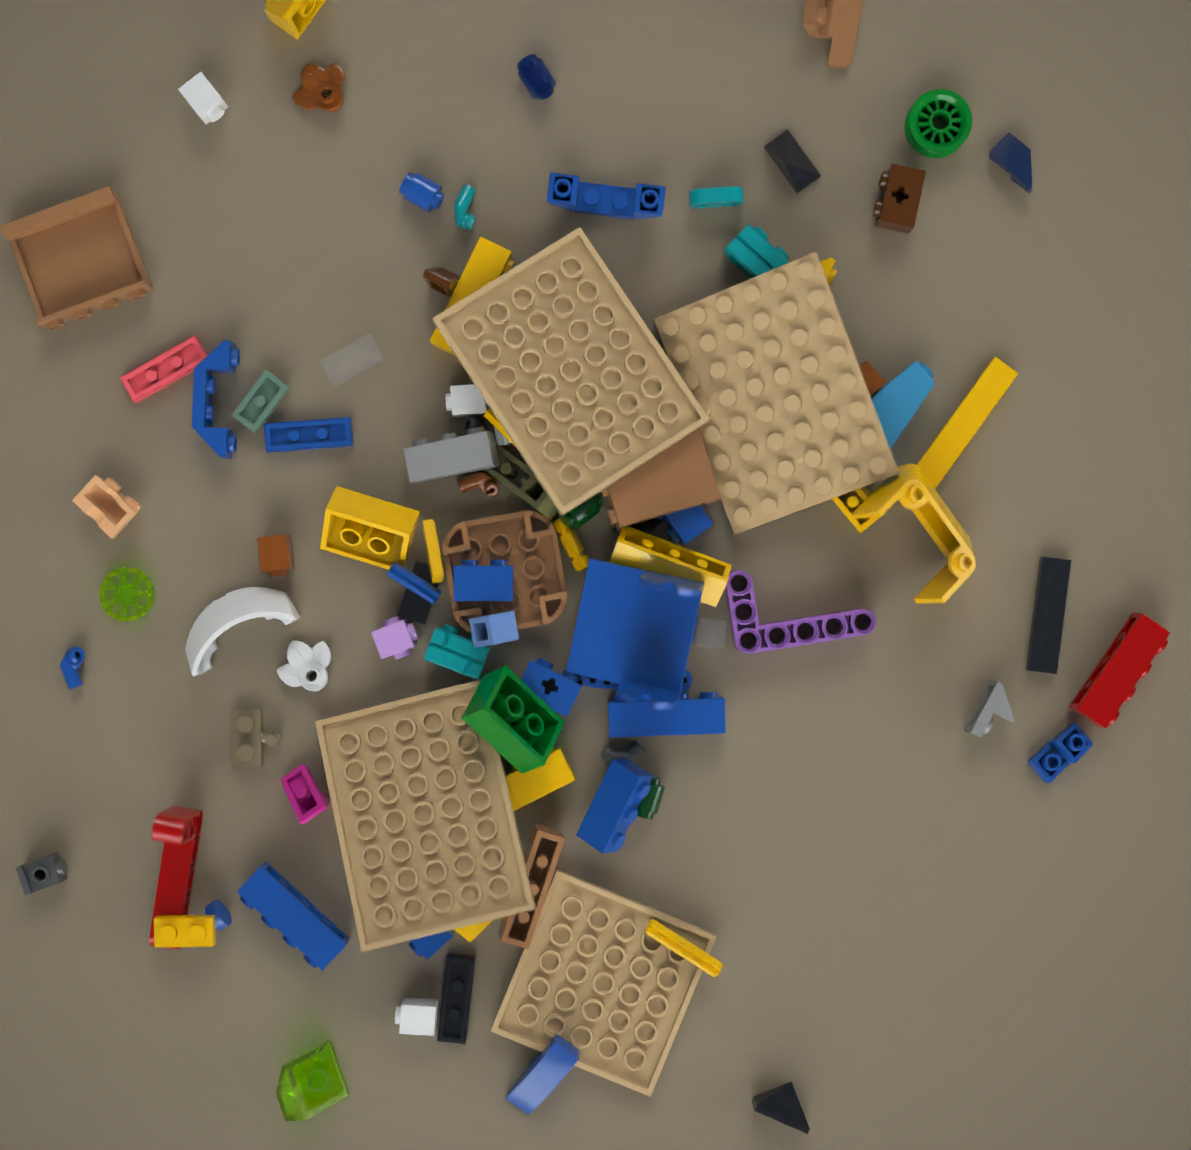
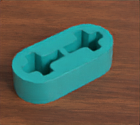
[689,186,744,209]

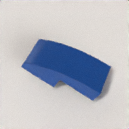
[1027,723,1094,783]

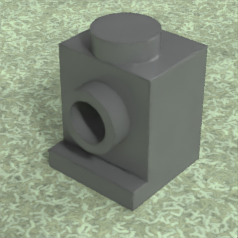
[16,852,68,895]

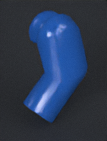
[60,646,85,690]

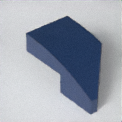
[989,132,1032,193]

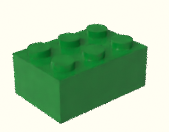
[461,666,565,774]

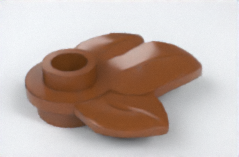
[292,62,345,112]

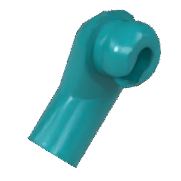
[454,185,476,230]

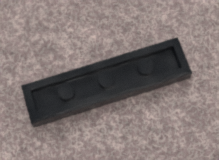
[1026,557,1071,674]

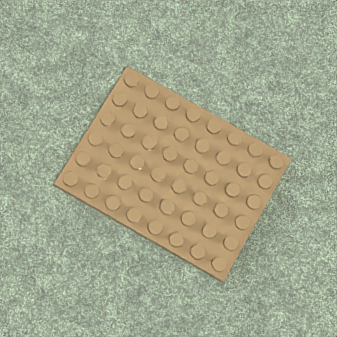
[432,227,710,516]
[654,252,900,535]
[315,679,536,952]

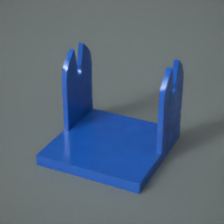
[566,558,704,709]

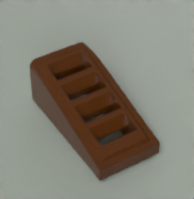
[423,267,460,298]

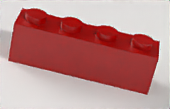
[1069,612,1171,729]

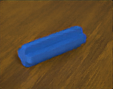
[387,563,441,604]

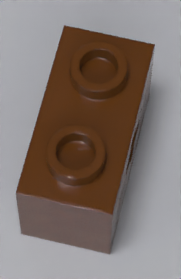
[872,164,926,234]

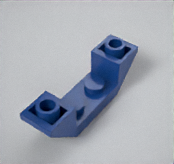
[547,172,666,220]
[192,340,240,459]

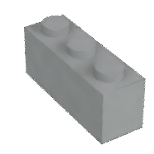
[404,427,500,483]

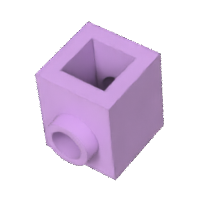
[371,616,419,660]

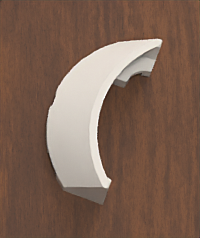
[185,587,301,676]

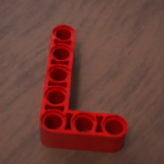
[149,805,203,950]

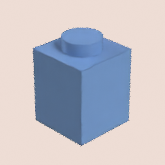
[469,611,519,648]

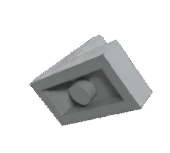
[964,680,1015,738]

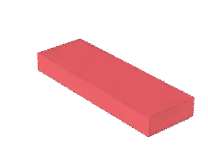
[120,335,208,404]

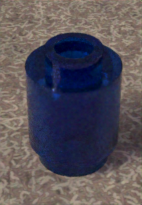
[517,54,556,100]

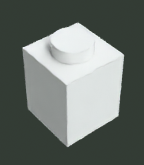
[178,71,228,124]
[445,384,488,418]
[395,997,439,1036]

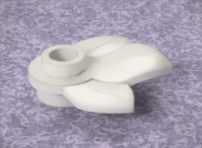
[277,641,331,692]

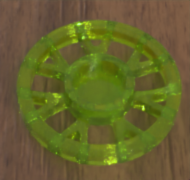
[99,567,155,621]

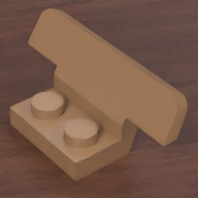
[802,0,863,69]

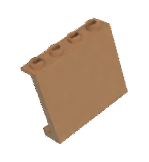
[0,186,153,330]
[600,428,720,531]

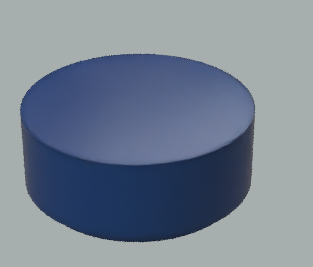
[205,900,232,930]

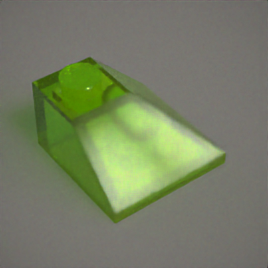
[276,1040,350,1121]

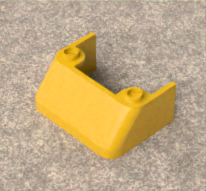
[851,464,976,603]

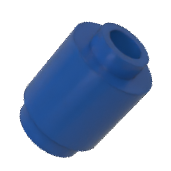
[399,172,445,212]

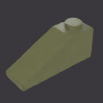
[484,443,558,520]

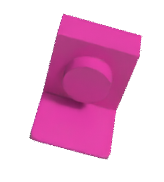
[280,763,330,825]

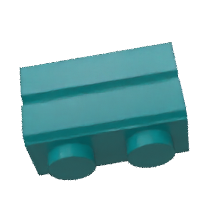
[723,224,789,279]
[424,623,491,680]

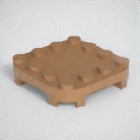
[442,511,567,633]

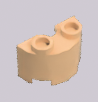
[72,475,141,539]

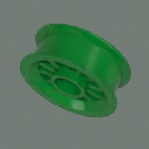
[904,89,972,158]

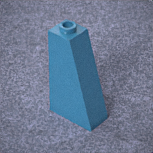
[871,361,935,449]

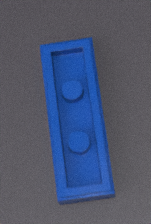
[264,417,354,453]

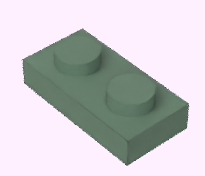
[231,369,291,434]

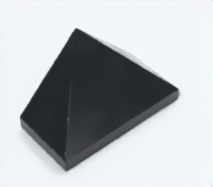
[764,129,821,194]
[752,1082,810,1134]

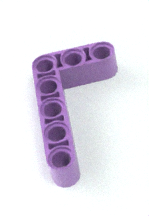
[725,570,876,654]

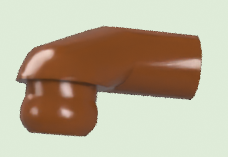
[457,471,500,496]

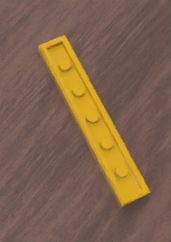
[898,357,1019,502]

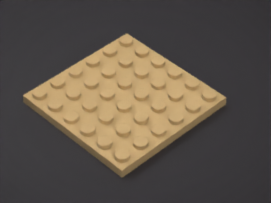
[490,869,717,1097]

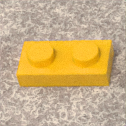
[154,915,216,948]

